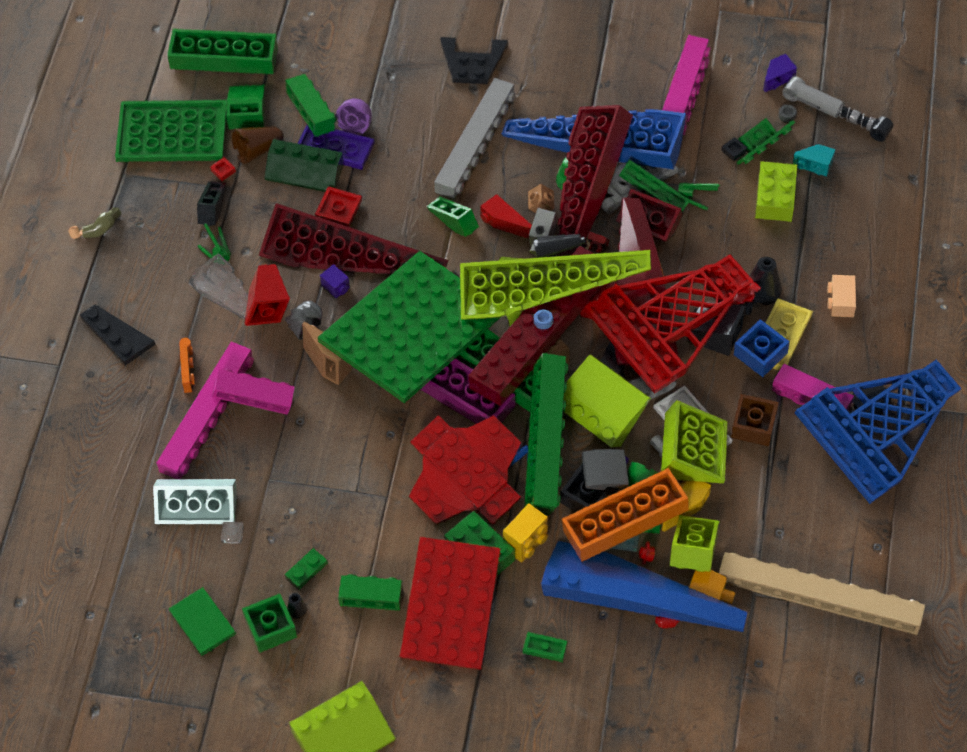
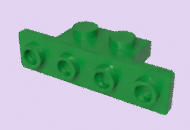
[736,118,795,165]

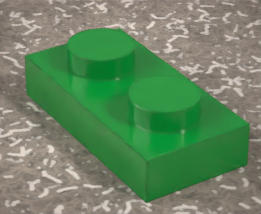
[285,548,328,590]
[523,632,568,663]

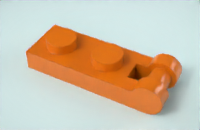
[179,338,195,393]

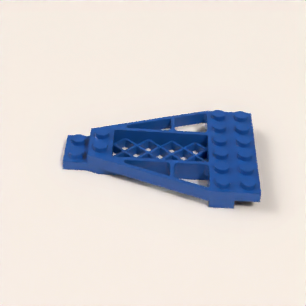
[795,359,961,504]

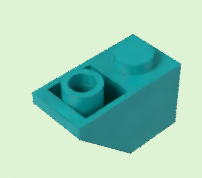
[793,144,836,176]

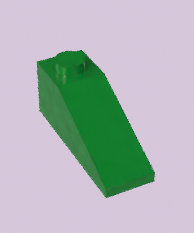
[427,196,479,237]

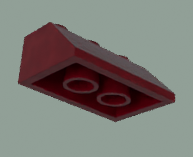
[616,189,683,242]

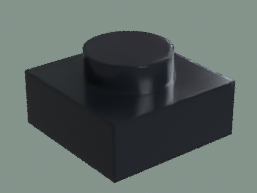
[721,137,747,161]

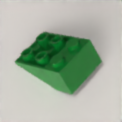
[226,85,265,130]

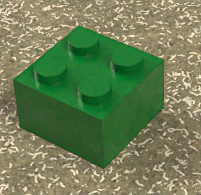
[242,593,297,653]

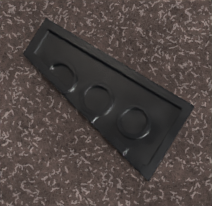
[80,304,156,366]

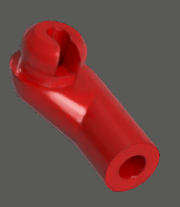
[655,616,680,629]

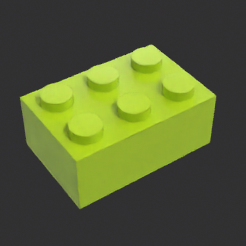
[755,161,797,222]
[670,515,719,572]

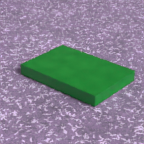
[168,587,236,657]

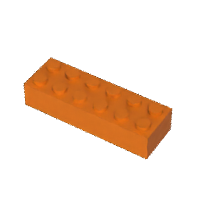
[562,468,689,562]

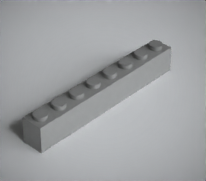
[434,78,516,200]

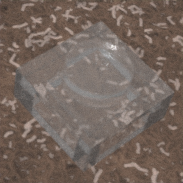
[221,522,244,544]

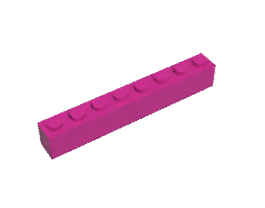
[156,342,254,479]

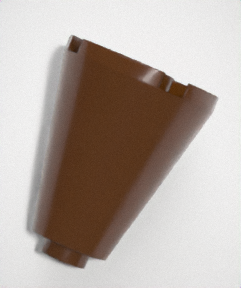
[232,127,284,164]

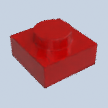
[210,157,236,181]

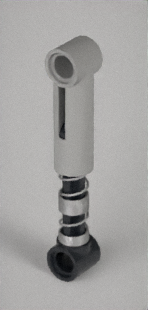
[782,76,894,142]

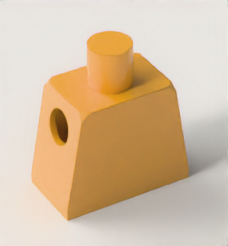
[689,570,736,604]

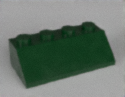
[264,139,344,192]

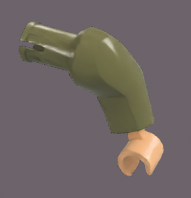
[68,207,121,239]

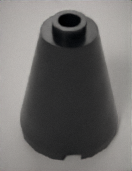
[534,234,588,258]
[749,257,782,305]

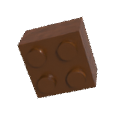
[731,394,779,446]

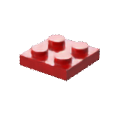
[314,186,362,227]

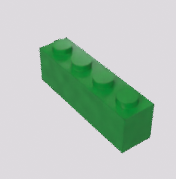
[285,74,336,137]

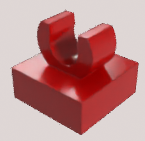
[587,232,610,253]

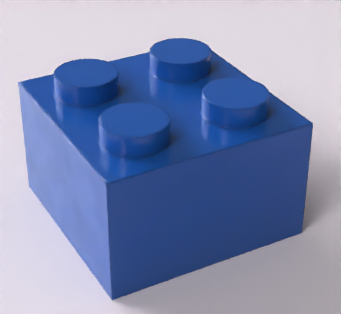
[734,319,790,377]

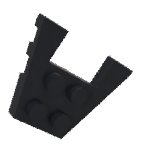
[440,37,508,84]

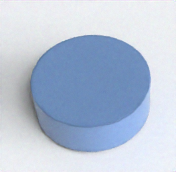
[534,310,553,329]

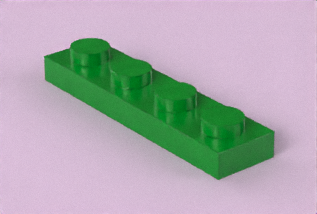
[619,160,690,212]

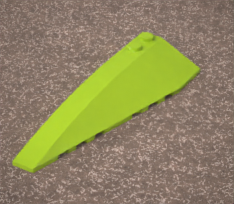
[460,250,651,320]

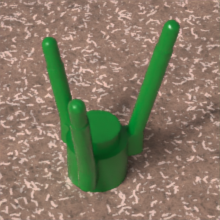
[678,182,720,210]
[197,223,231,264]

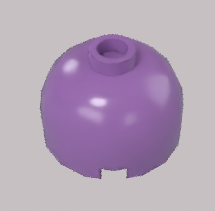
[335,98,372,134]

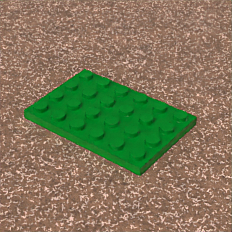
[115,100,227,162]

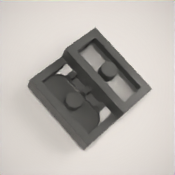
[582,449,629,490]

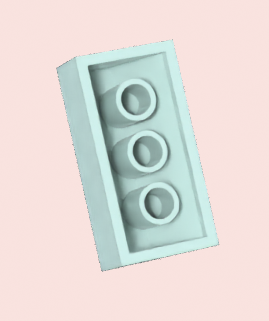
[153,479,236,524]

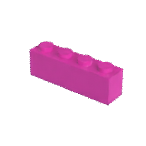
[772,364,854,411]
[212,369,295,415]

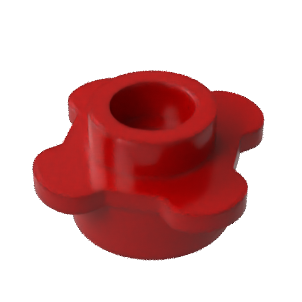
[639,541,655,565]

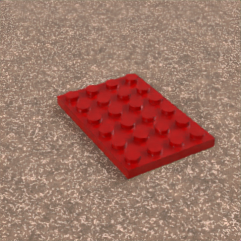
[400,537,501,670]

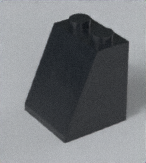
[687,302,746,356]

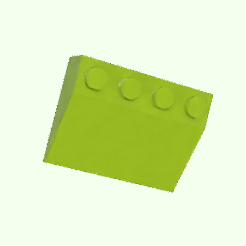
[563,354,651,447]
[661,400,727,483]
[289,681,396,752]

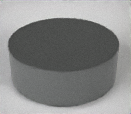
[778,105,797,123]

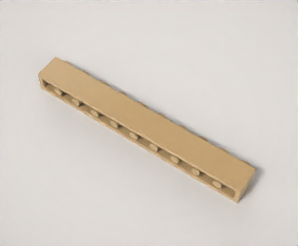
[719,552,925,635]

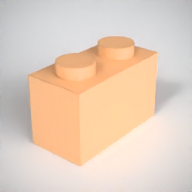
[827,275,856,317]

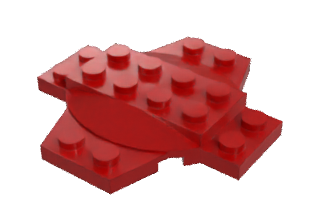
[409,415,522,526]

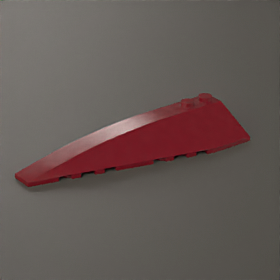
[557,105,633,238]
[614,197,679,366]
[259,203,449,274]

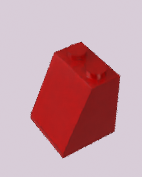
[244,264,290,326]

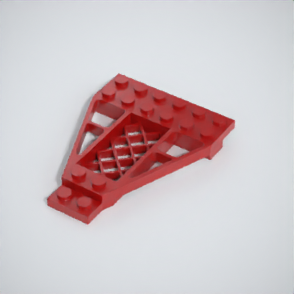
[585,254,754,394]

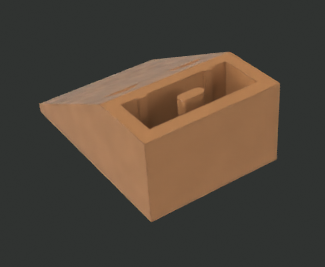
[302,322,352,385]

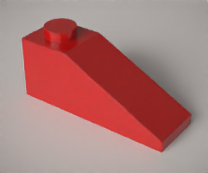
[480,194,532,239]

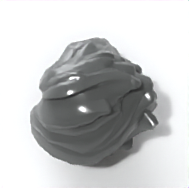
[285,300,322,340]

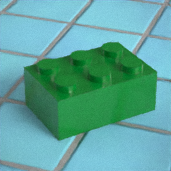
[444,511,515,576]

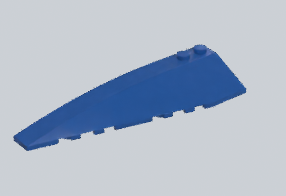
[501,109,686,170]
[541,541,747,632]

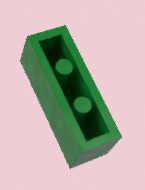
[338,574,403,611]

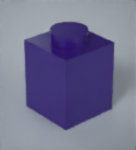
[320,264,350,299]

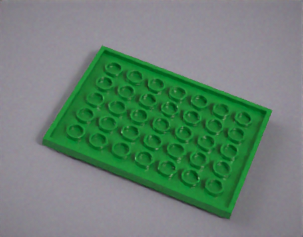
[318,251,501,404]

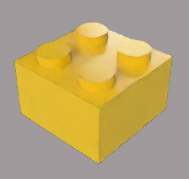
[503,503,548,563]

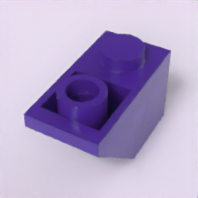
[763,54,797,92]

